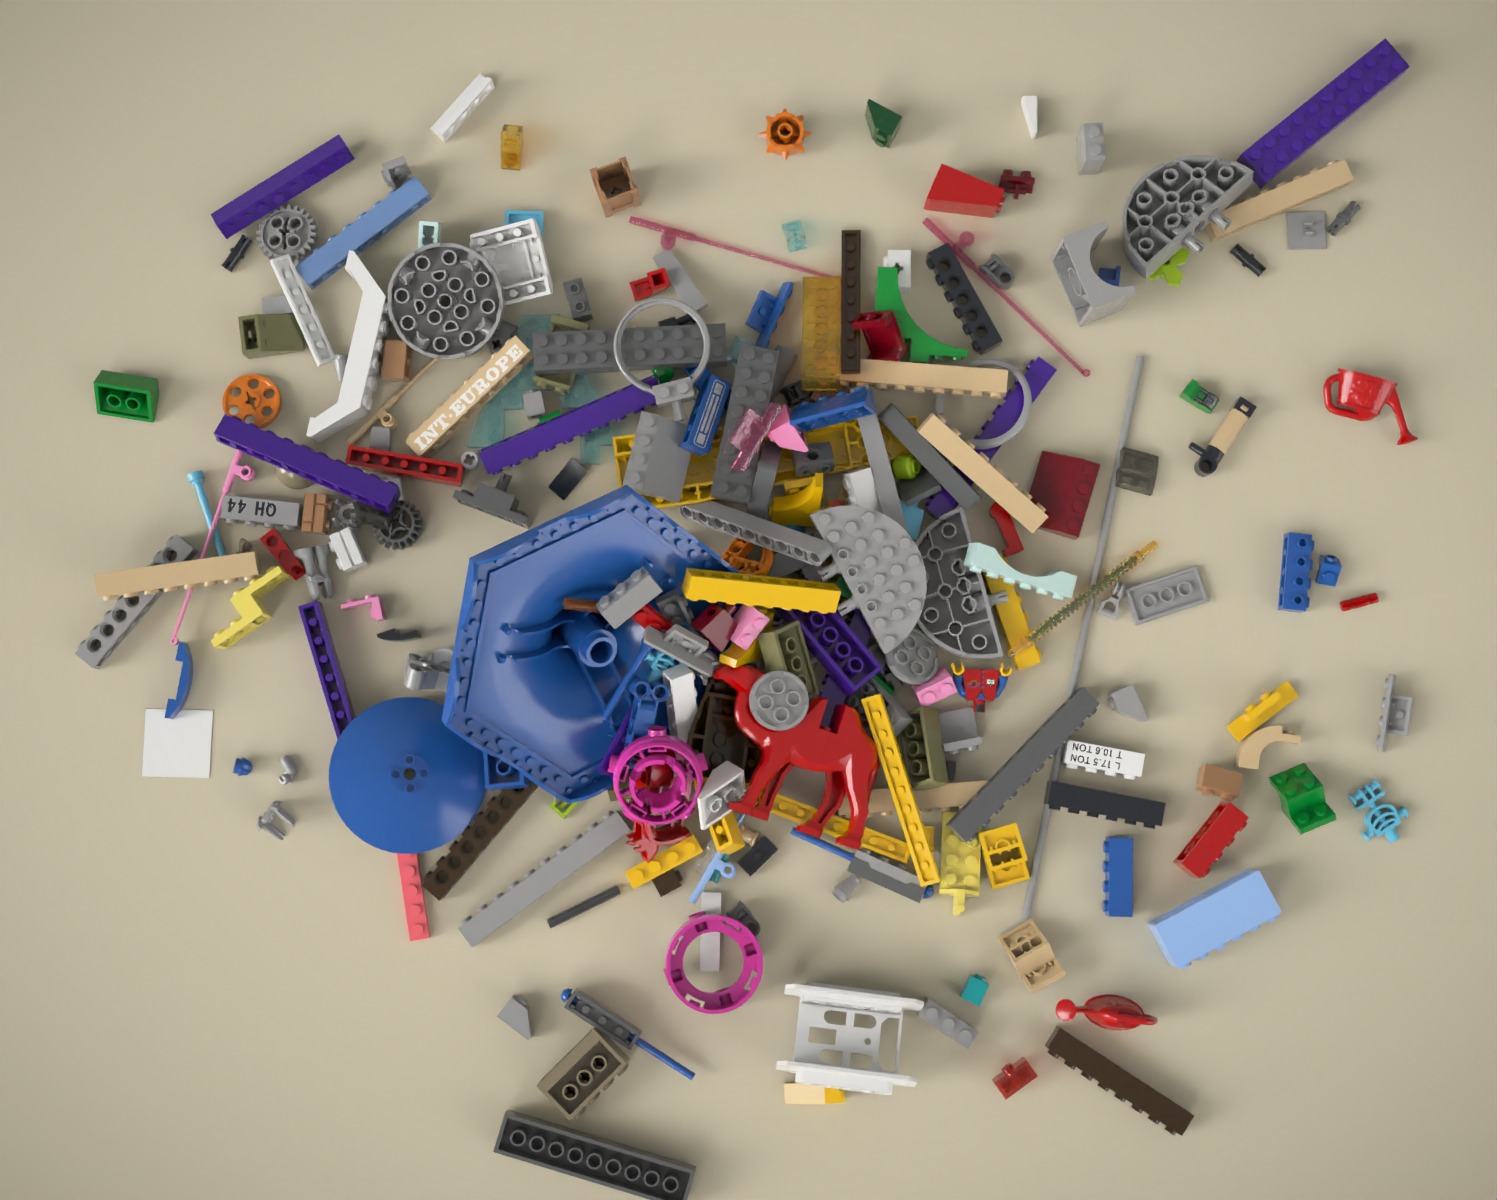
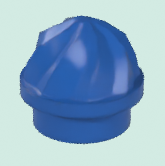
[233,757,252,776]

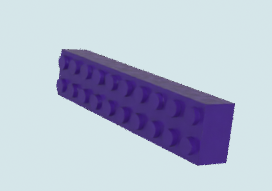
[1236,38,1410,189]

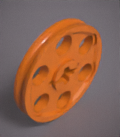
[222,374,282,429]

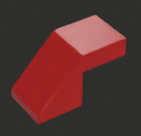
[629,268,670,302]

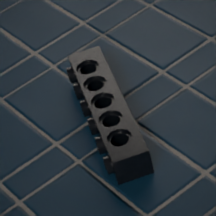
[926,242,1003,355]

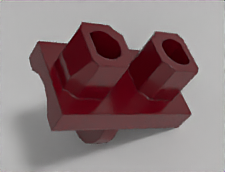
[998,169,1035,200]

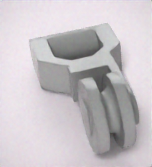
[1097,580,1125,620]

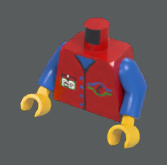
[951,662,1012,713]

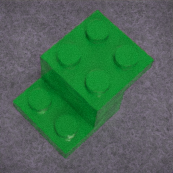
[1269,763,1337,835]

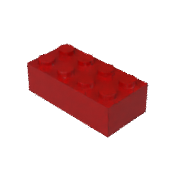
[1173,802,1249,879]

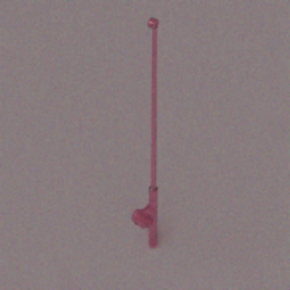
[629,216,841,286]
[922,217,1090,377]

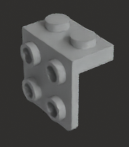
[938,707,983,755]

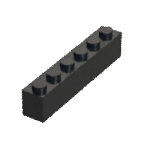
[1043,781,1166,829]

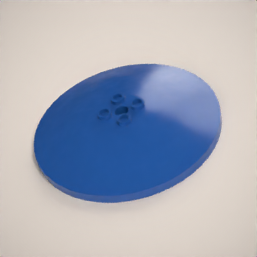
[328,697,486,854]

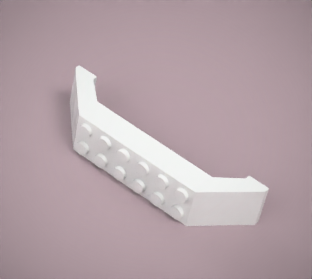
[306,250,390,443]

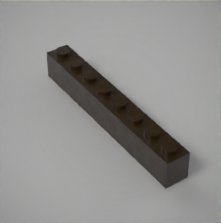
[1044,1026,1194,1136]

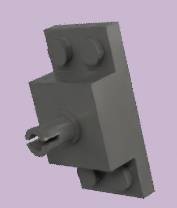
[453,472,532,529]

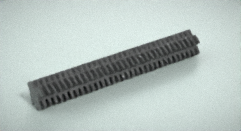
[547,885,621,928]

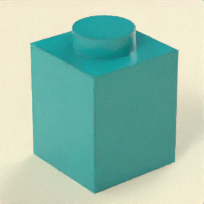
[959,973,989,1006]

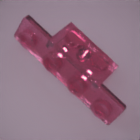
[727,403,783,473]

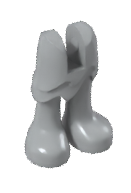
[293,544,333,601]

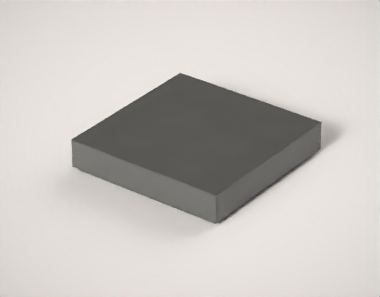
[895,468,941,507]

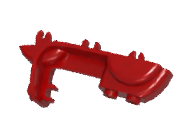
[626,748,690,863]

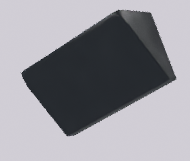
[548,458,588,500]

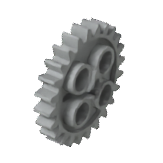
[256,204,318,264]

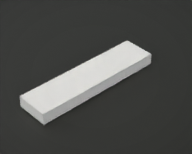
[700,892,721,972]

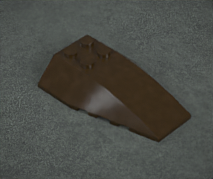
[684,658,762,784]

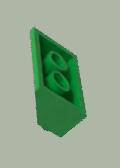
[93,370,159,423]

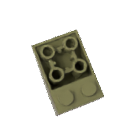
[238,314,305,359]

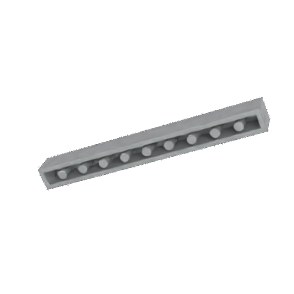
[458,811,632,947]

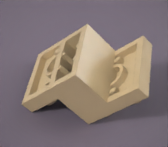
[998,919,1066,995]

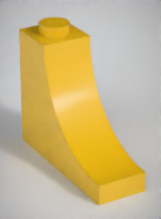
[768,473,823,527]
[719,606,774,668]

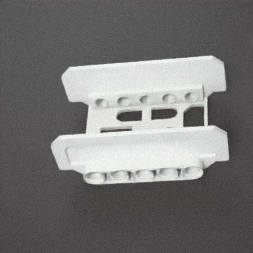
[776,982,924,1095]

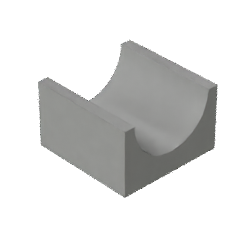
[1051,221,1136,327]

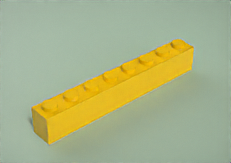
[681,568,841,614]

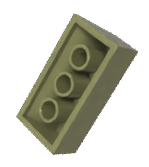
[757,620,820,700]
[896,706,949,791]

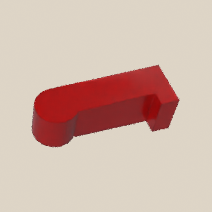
[989,502,1024,557]
[260,528,306,581]

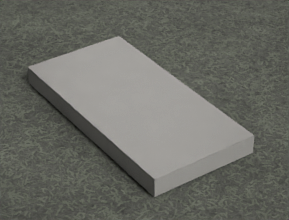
[1124,565,1209,626]

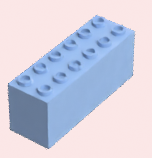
[1147,868,1282,969]

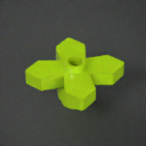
[1142,248,1189,287]

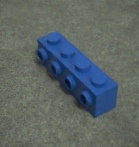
[1278,532,1314,613]

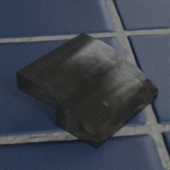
[1115,447,1159,496]

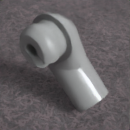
[279,755,296,785]

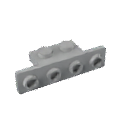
[643,624,713,677]
[1376,674,1414,752]

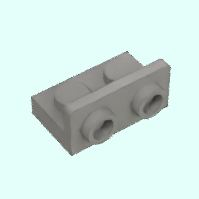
[381,156,412,190]

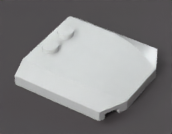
[469,218,553,306]

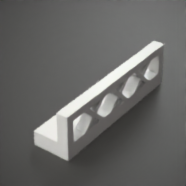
[430,74,495,143]

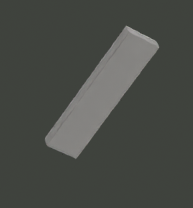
[653,247,708,313]

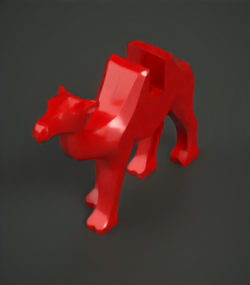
[713,664,880,850]

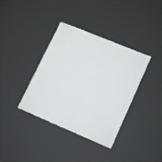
[142,709,213,778]

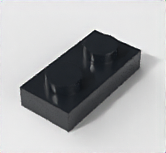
[737,835,778,877]

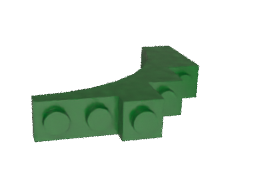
[874,266,968,364]

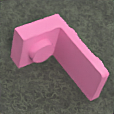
[341,594,386,622]

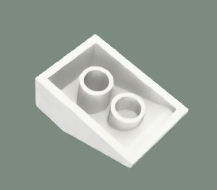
[697,761,746,830]

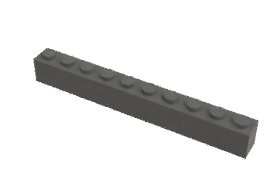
[946,687,1100,842]

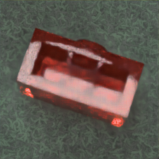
[992,1057,1038,1099]

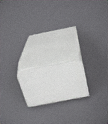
[1021,96,1038,139]

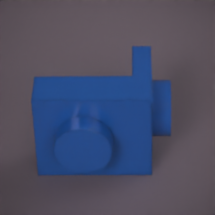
[1315,554,1342,587]

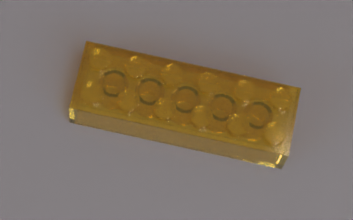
[801,276,841,390]

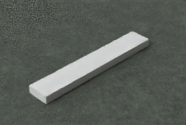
[270,254,335,367]

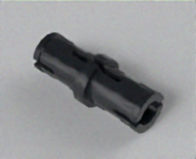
[221,234,253,272]
[1229,243,1266,277]

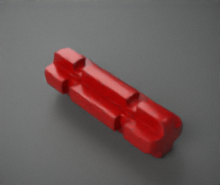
[1340,593,1379,611]

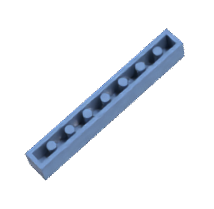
[295,176,432,290]

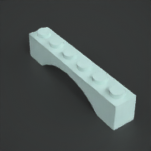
[963,542,1077,601]

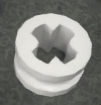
[461,451,479,470]

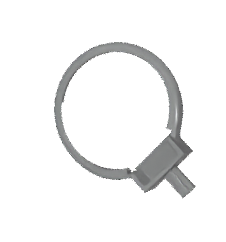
[614,297,711,422]
[934,359,1032,452]

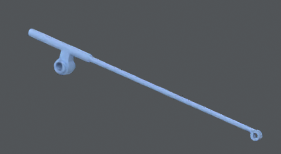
[688,813,745,904]

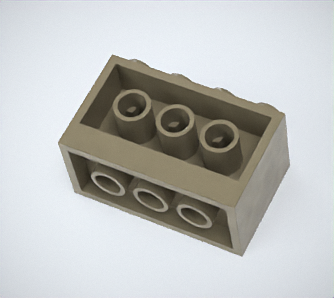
[537,1027,629,1121]

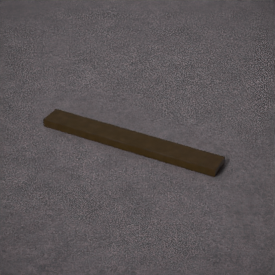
[841,230,861,374]

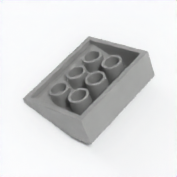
[622,411,691,503]

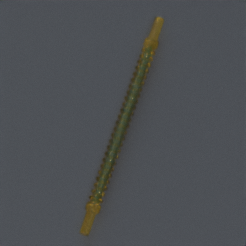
[1006,541,1158,659]

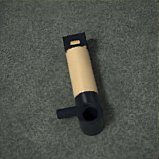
[1188,397,1257,477]

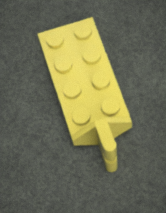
[939,811,982,916]

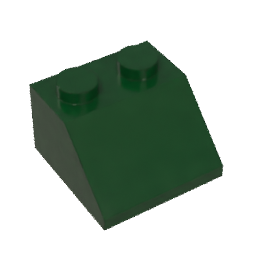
[865,99,902,148]

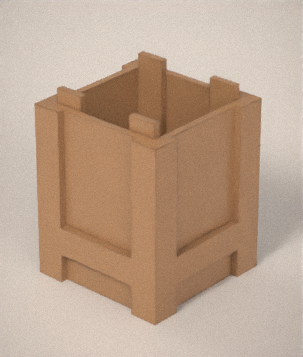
[590,156,641,218]

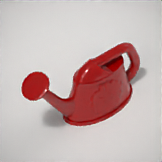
[1323,368,1418,445]
[1056,994,1158,1031]

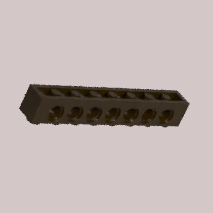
[421,780,539,901]

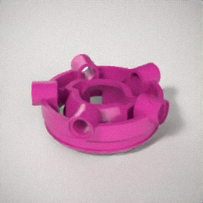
[607,726,708,825]

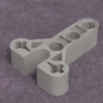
[403,653,450,692]

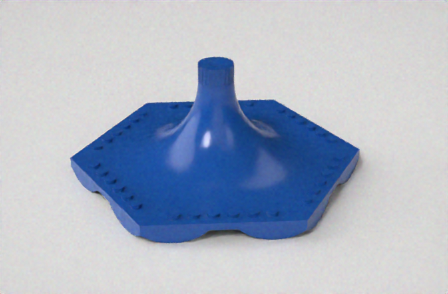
[441,485,743,803]

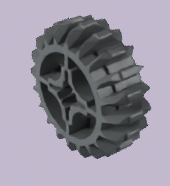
[371,500,423,551]

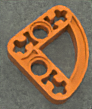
[721,537,774,576]

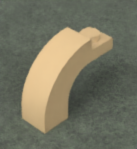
[1234,725,1301,770]

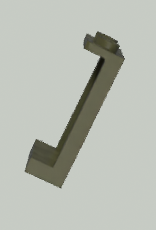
[533,314,590,395]

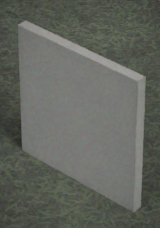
[1286,212,1326,250]

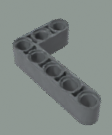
[746,441,782,545]

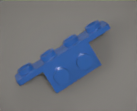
[745,282,794,348]

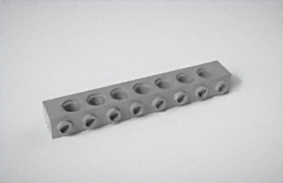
[75,534,199,669]

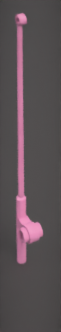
[170,450,256,645]

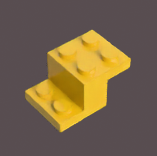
[978,822,1030,889]

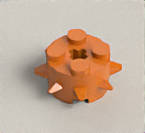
[759,109,811,160]

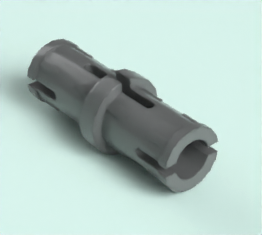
[1326,201,1361,236]

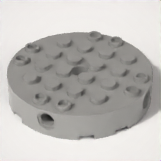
[387,242,505,359]

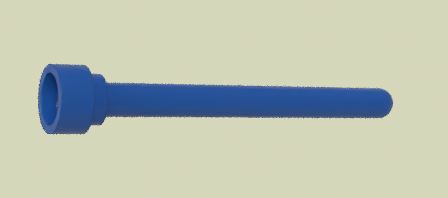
[601,636,655,721]

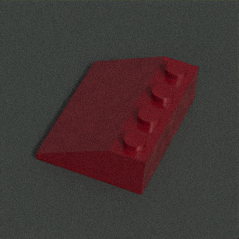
[1029,451,1101,540]

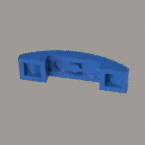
[164,641,193,719]

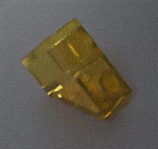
[501,124,523,171]

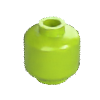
[891,454,921,480]

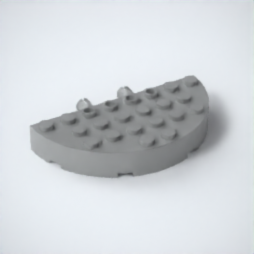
[1121,155,1254,280]
[809,505,927,654]
[915,507,1009,660]

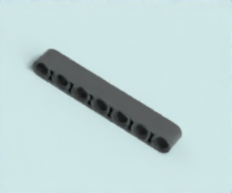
[877,403,982,512]

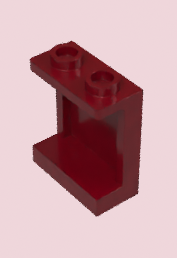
[852,310,907,361]

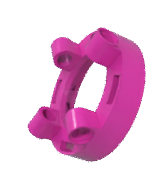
[663,911,763,1014]

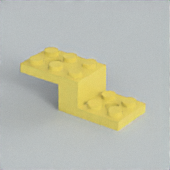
[211,566,291,650]

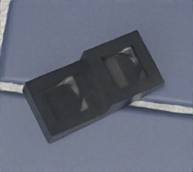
[377,628,421,642]

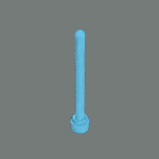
[187,470,226,556]

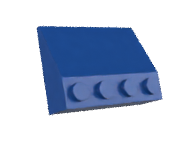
[790,386,877,433]

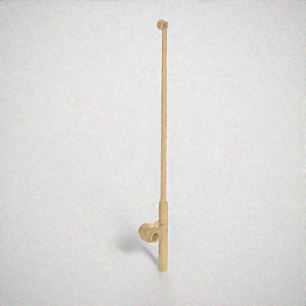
[346,358,437,445]

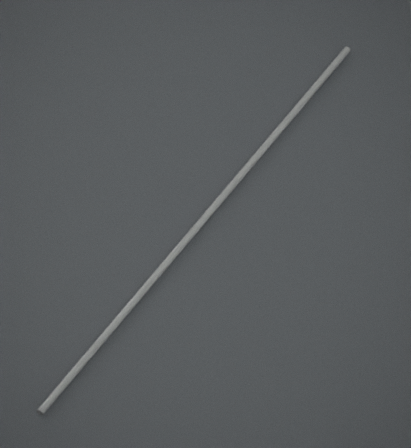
[1021,356,1144,919]

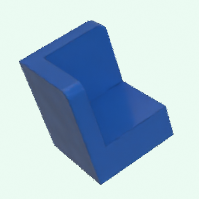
[1098,266,1121,286]

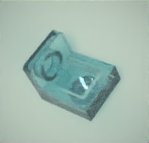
[782,219,807,252]

